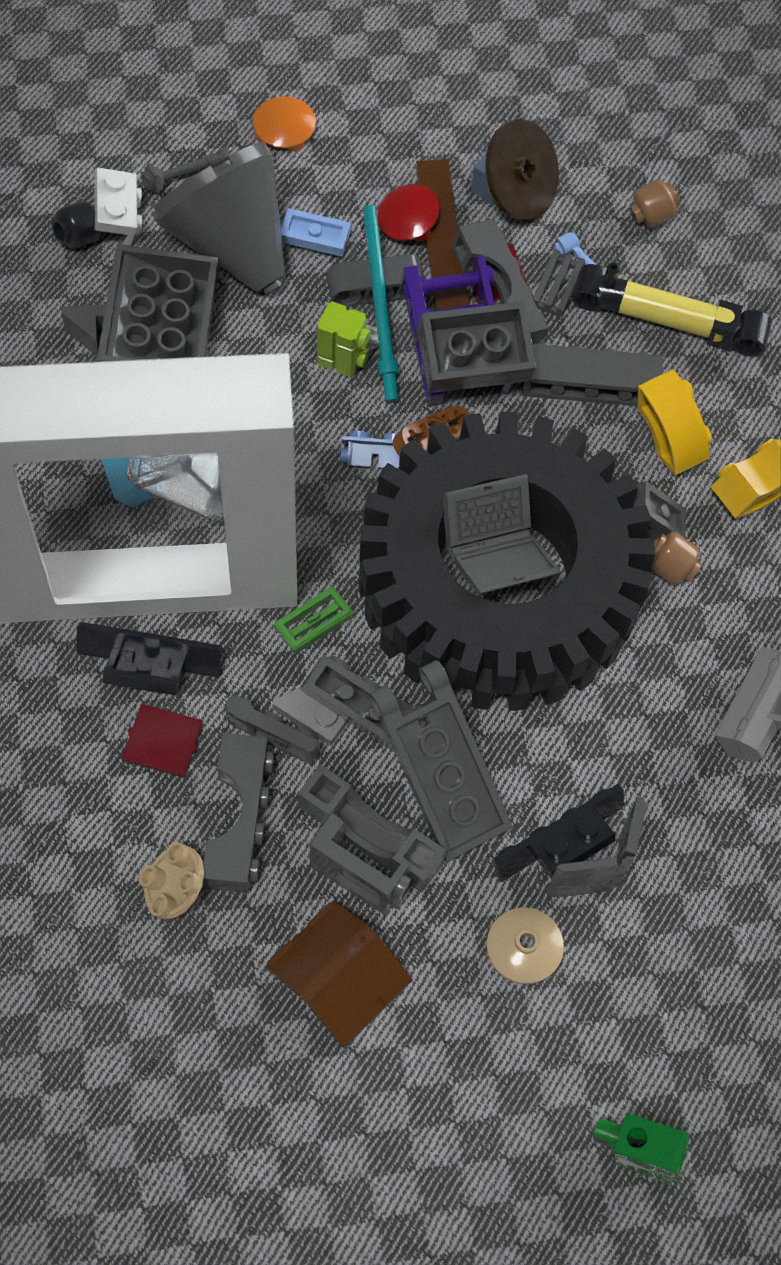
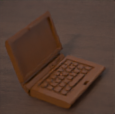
[264,901,413,1049]

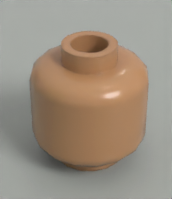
[629,179,680,228]
[650,532,701,585]

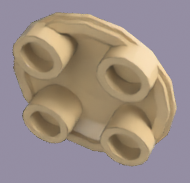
[139,842,204,919]

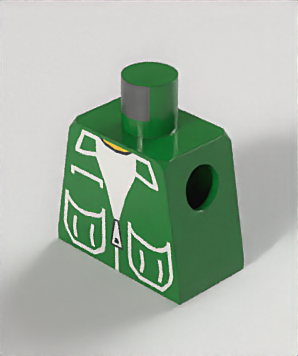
[593,1113,690,1188]

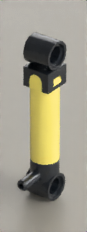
[571,263,772,357]

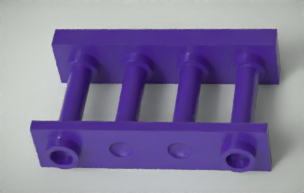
[401,255,511,407]

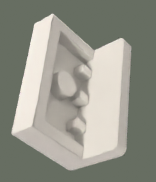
[95,168,142,246]

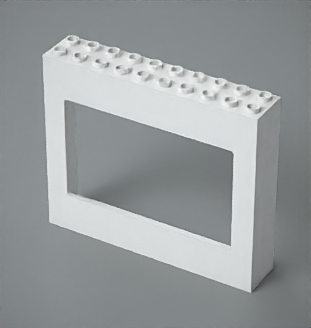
[0,353,297,623]

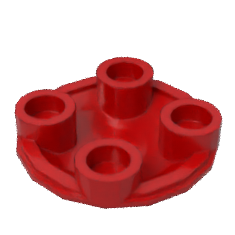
[377,184,440,242]

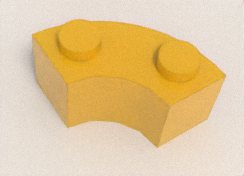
[637,369,712,476]
[711,439,781,518]

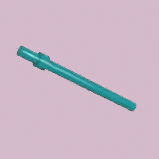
[363,205,399,403]

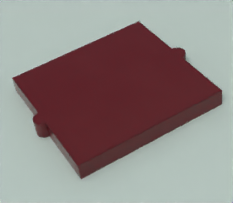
[122,704,203,778]

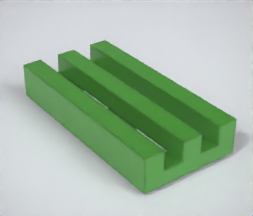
[274,586,353,655]

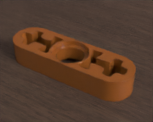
[393,405,471,456]

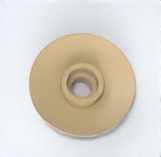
[487,907,564,984]

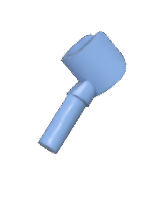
[555,233,596,265]

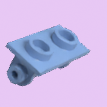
[340,431,410,468]

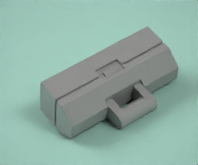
[715,647,781,762]

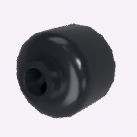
[52,201,102,250]

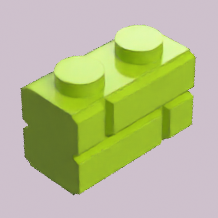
[317,301,371,377]

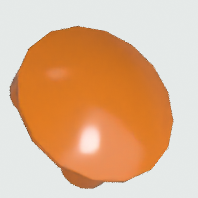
[253,96,316,152]

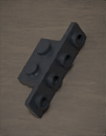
[77,622,223,695]
[494,784,624,882]

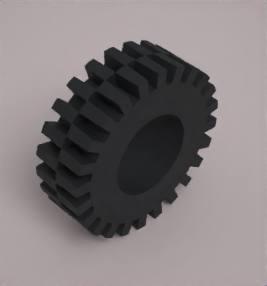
[359,412,655,711]

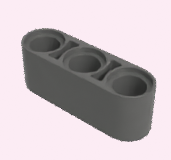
[327,254,424,307]

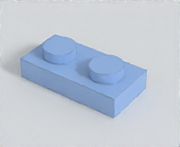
[281,208,351,257]

